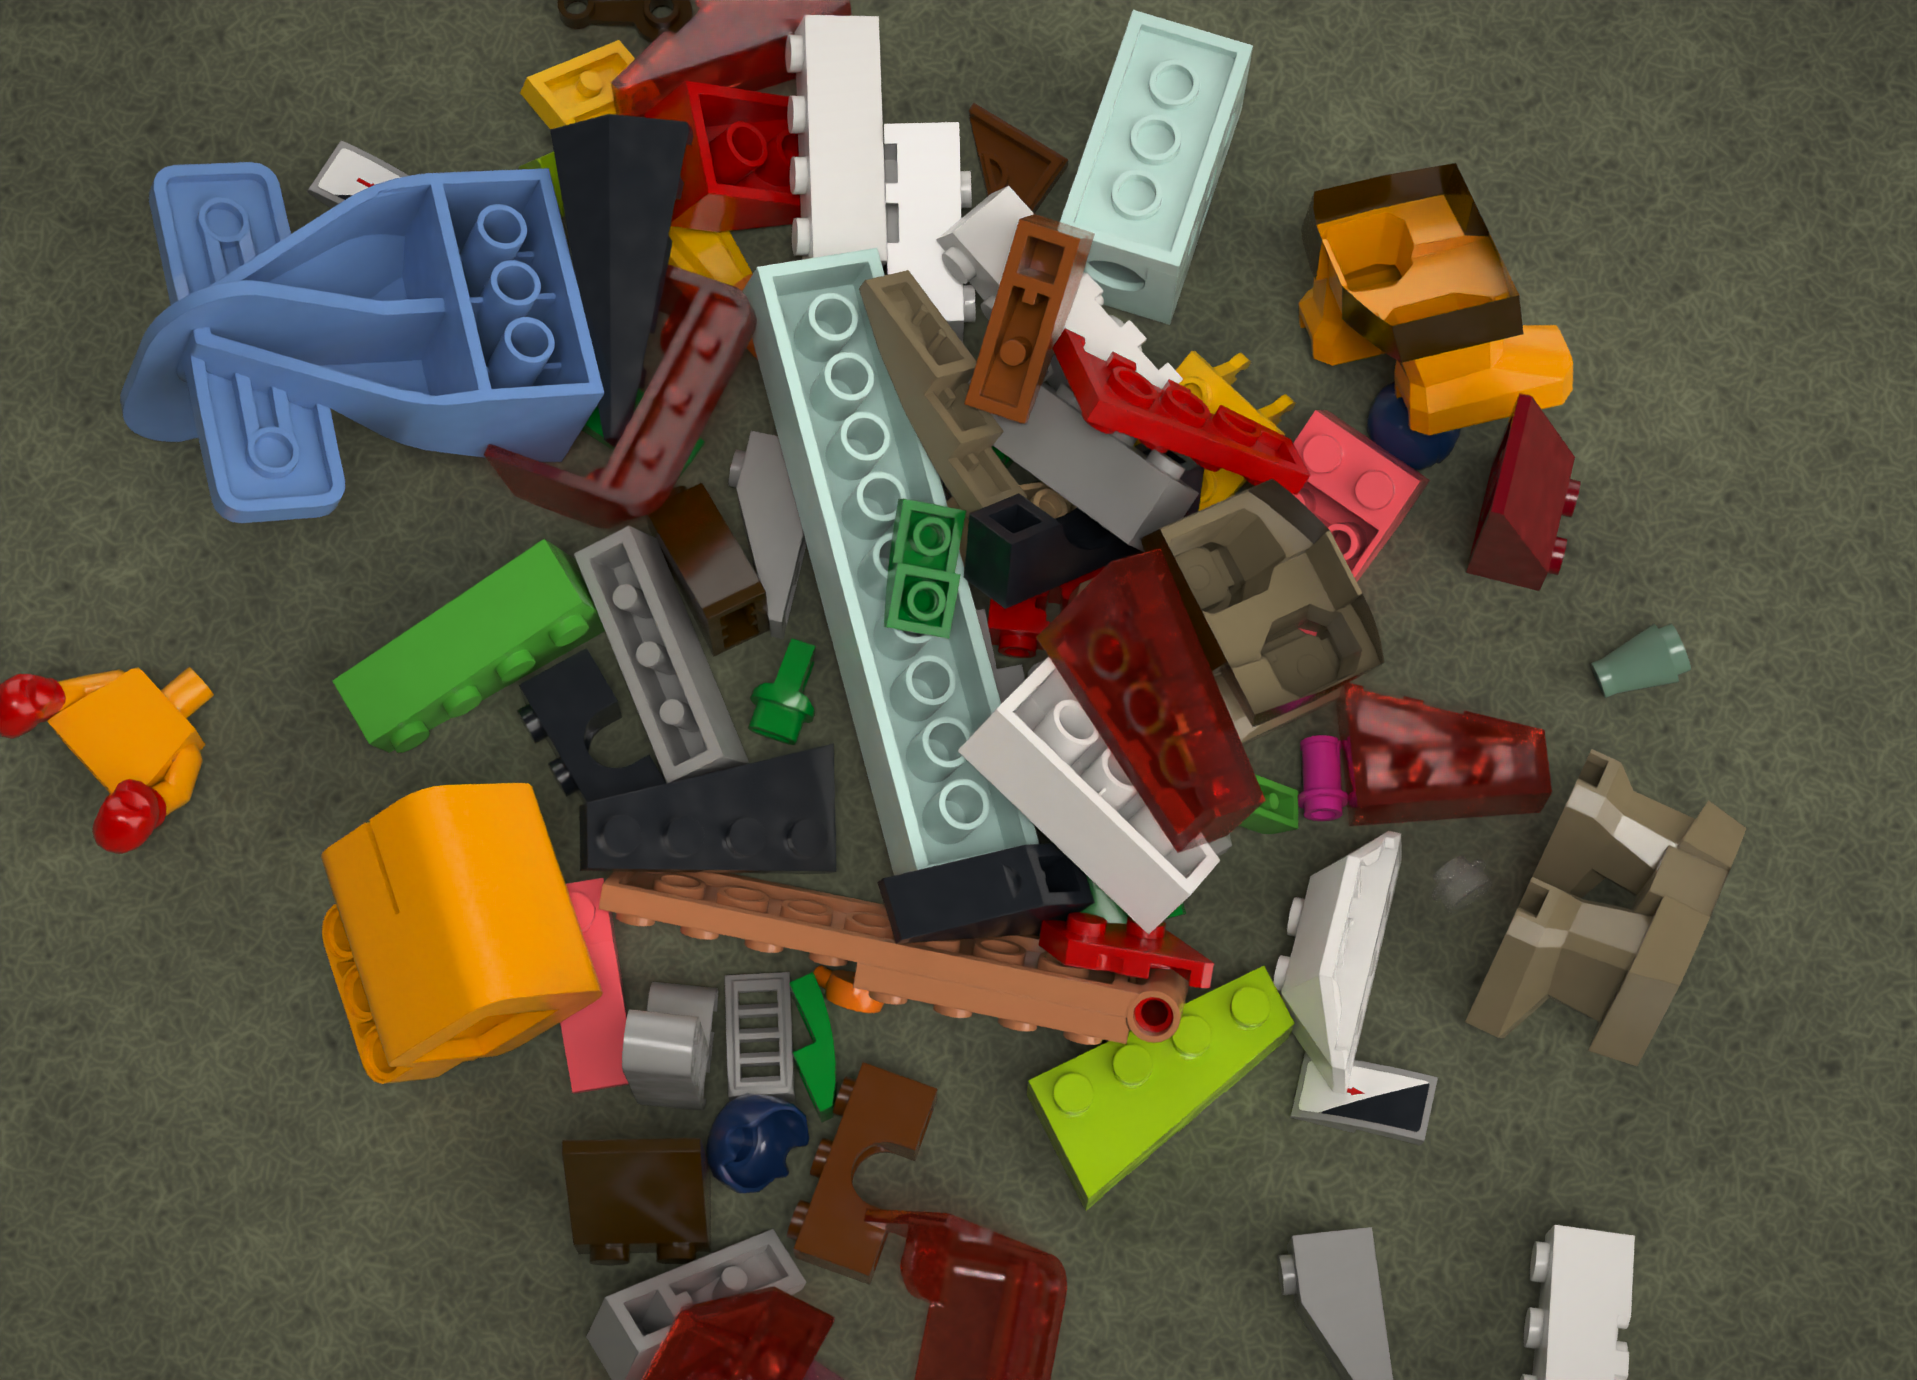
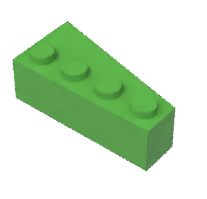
[332,539,605,753]

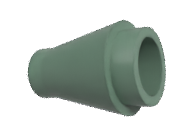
[1590,623,1691,698]

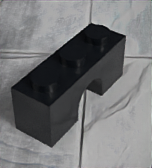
[517,648,666,820]

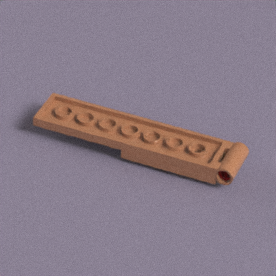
[599,871,1189,1045]

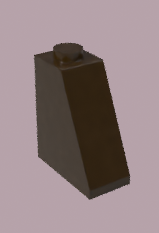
[645,483,770,657]

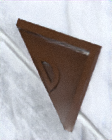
[969,103,1068,214]

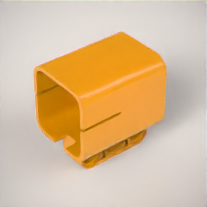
[321,783,603,1084]

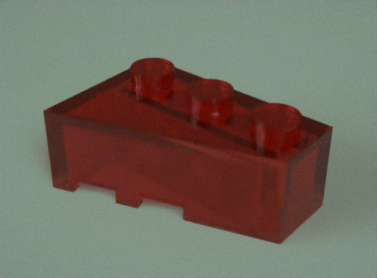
[1336,683,1552,826]

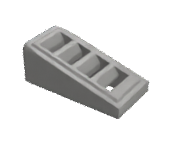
[725,972,796,1102]

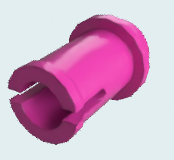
[1298,735,1349,821]

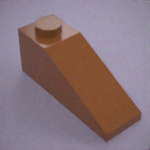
[964,214,1095,424]

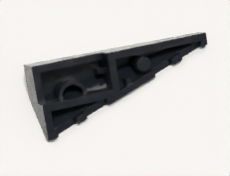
[550,114,693,447]

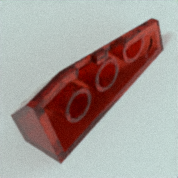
[611,0,852,118]

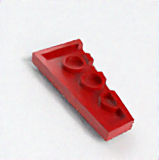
[1052,328,1311,495]

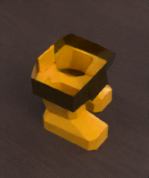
[1298,163,1573,435]

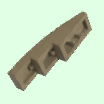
[859,270,1027,520]

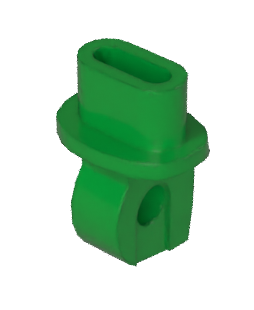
[748,638,816,745]

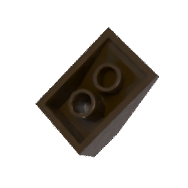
[562,1138,711,1266]

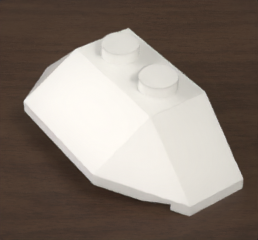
[1273,831,1402,1094]

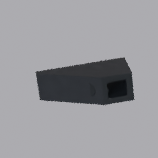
[877,843,1095,944]

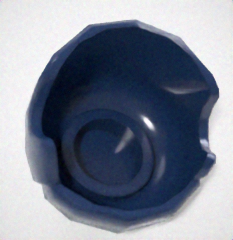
[1367,381,1461,471]
[706,1093,809,1193]

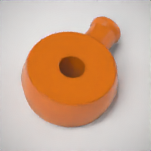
[813,965,884,1013]

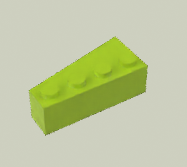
[1027,966,1295,1211]

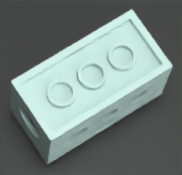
[1060,10,1253,325]

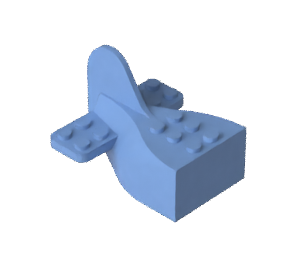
[120,162,604,523]

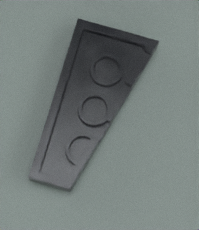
[579,743,836,874]

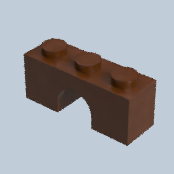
[787,1062,938,1285]

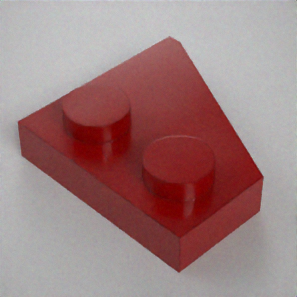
[1038,912,1214,989]

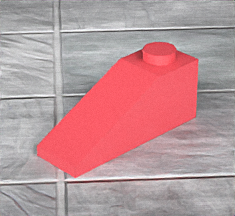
[560,878,629,1094]

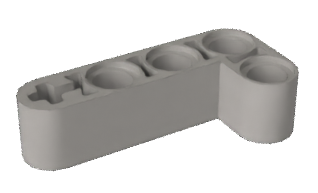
[622,982,718,1111]

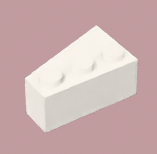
[884,122,976,342]

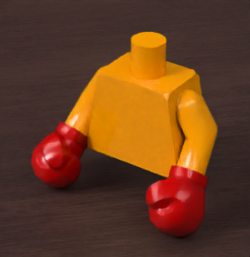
[0,667,214,854]

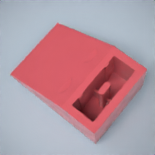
[1293,410,1430,637]

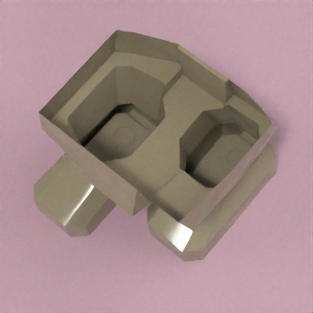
[1465,749,1746,1066]

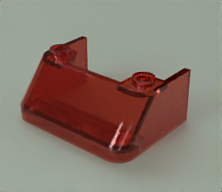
[484,264,757,529]
[864,1208,1067,1380]

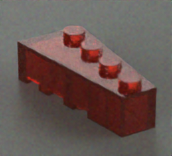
[1037,548,1266,853]

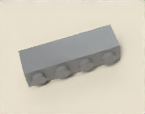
[968,370,1199,552]
[574,526,750,783]

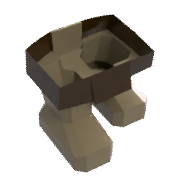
[1064,479,1385,756]

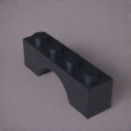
[964,443,1204,609]

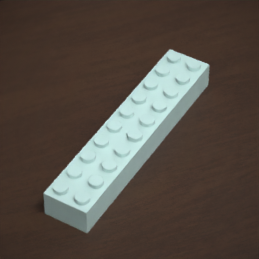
[741,248,1039,876]

